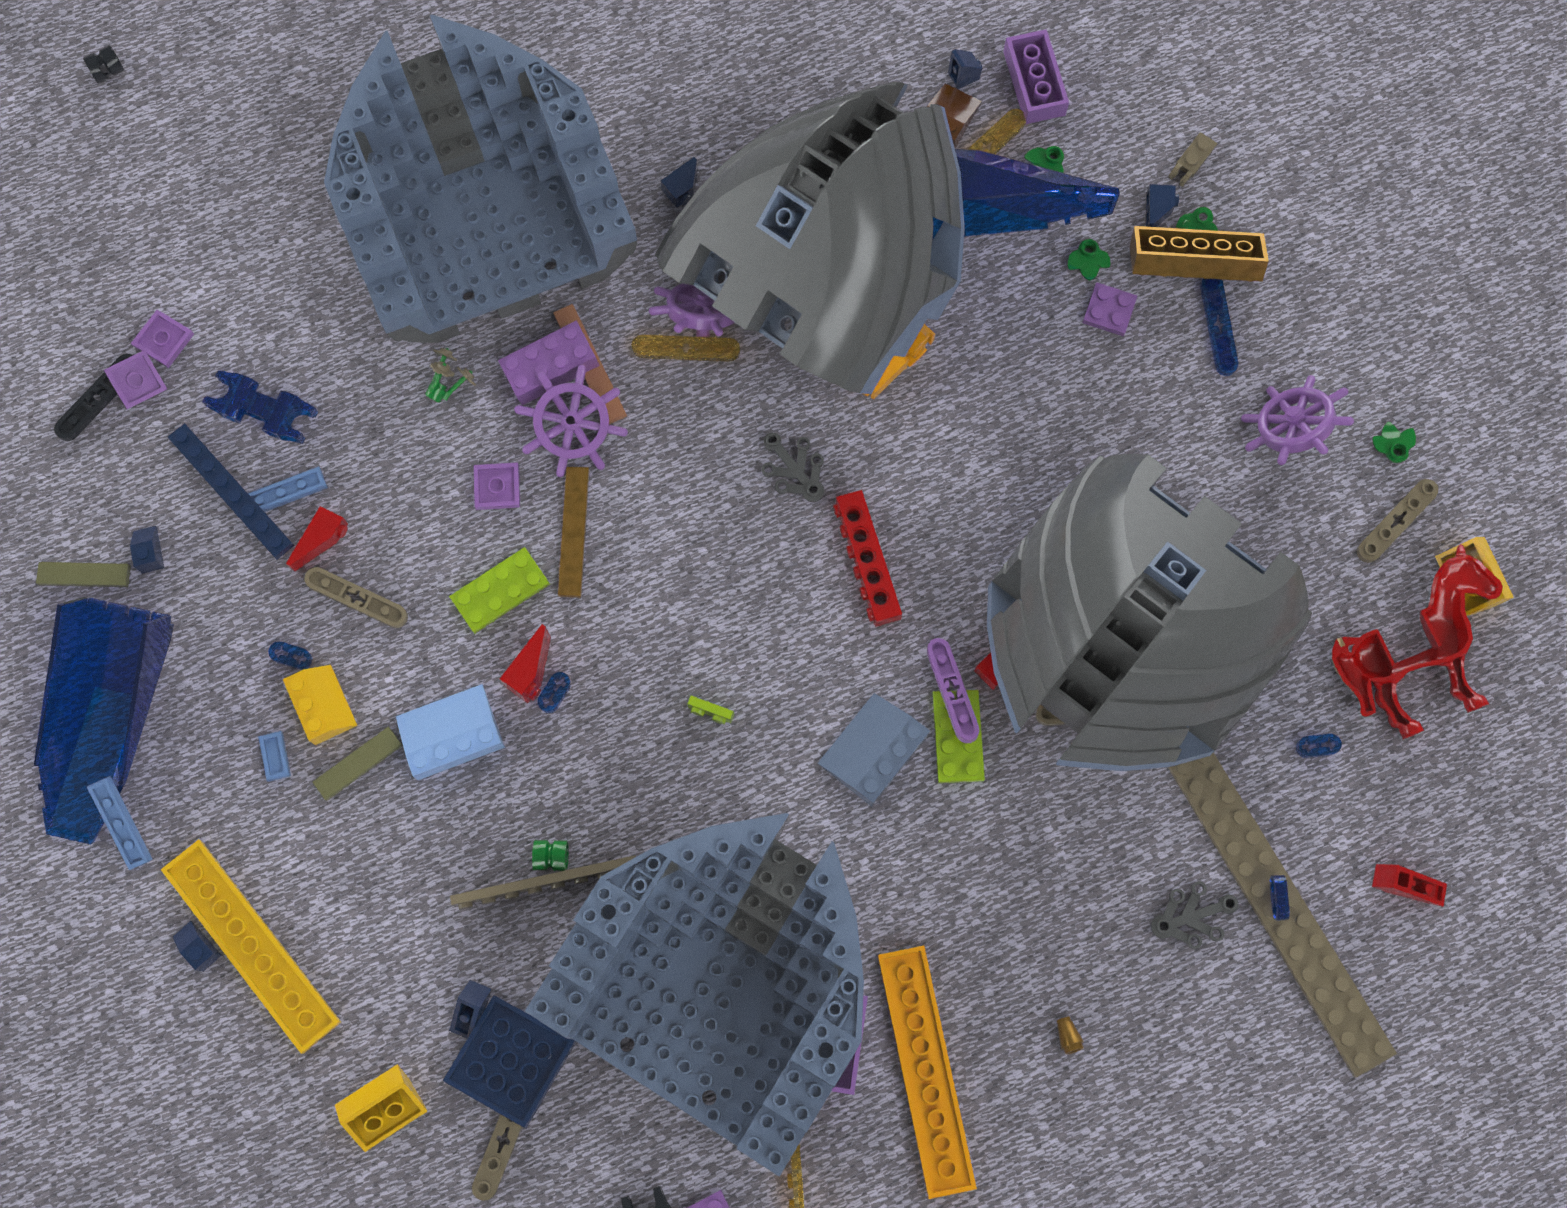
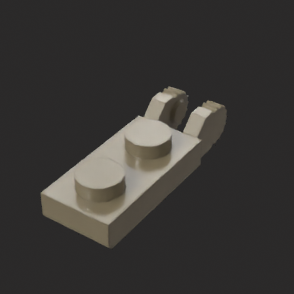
[1168,132,1218,187]

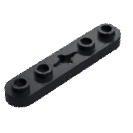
[54,354,133,441]

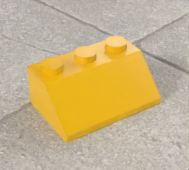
[1435,537,1514,616]
[283,665,358,745]
[335,1064,427,1152]

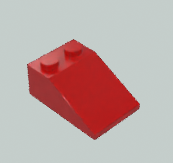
[500,624,551,704]

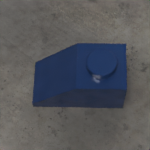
[948,49,983,89]
[660,157,698,208]
[1146,184,1179,227]
[130,526,164,574]
[173,921,222,972]
[449,980,492,1039]

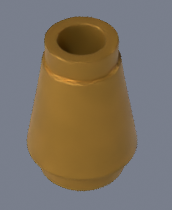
[1056,1016,1084,1055]

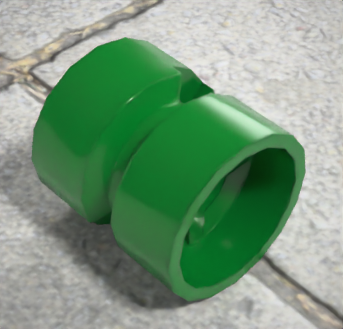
[532,840,569,871]

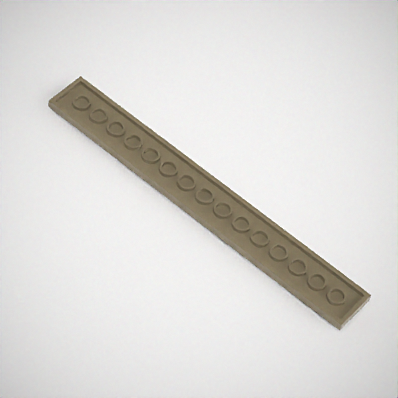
[1168,752,1397,1077]

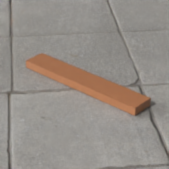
[553,304,627,424]

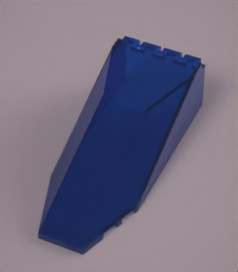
[932,149,1120,240]
[34,597,174,845]

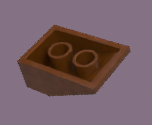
[926,83,982,148]

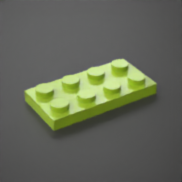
[449,547,550,634]
[932,690,985,783]

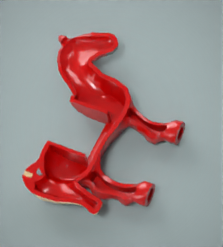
[1332,544,1503,739]

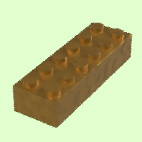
[1130,226,1269,282]

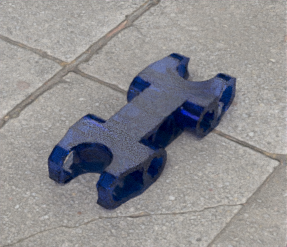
[202,371,318,444]

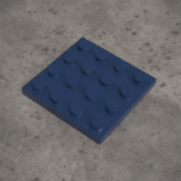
[443,995,576,1129]

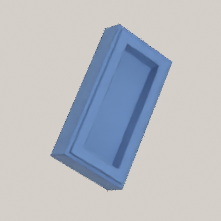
[258,731,291,782]

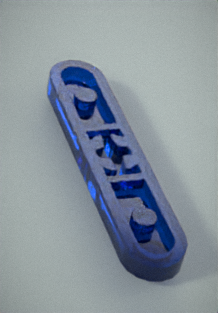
[1200,278,1239,376]

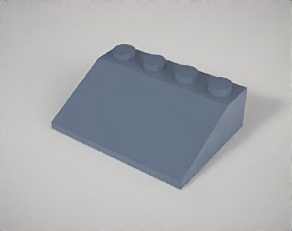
[817,693,930,807]

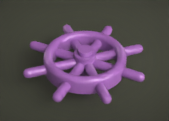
[649,280,735,339]
[514,364,628,477]
[1241,375,1354,465]

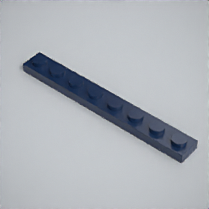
[168,423,294,560]

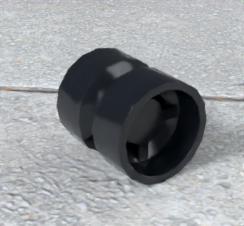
[83,45,124,83]

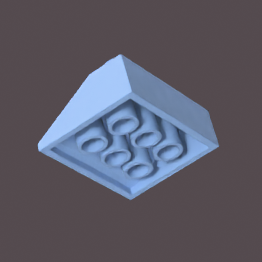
[396,684,505,780]

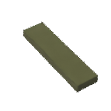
[36,562,131,587]
[312,726,403,801]

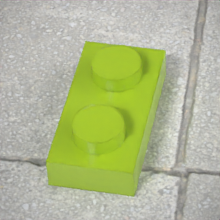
[687,696,734,725]

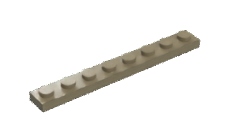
[450,855,637,910]

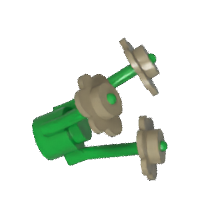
[425,348,476,403]

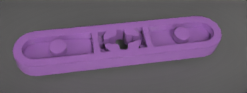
[927,638,979,743]

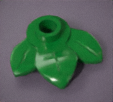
[1024,146,1064,182]
[1176,207,1218,231]
[1067,239,1111,281]
[1372,422,1416,463]

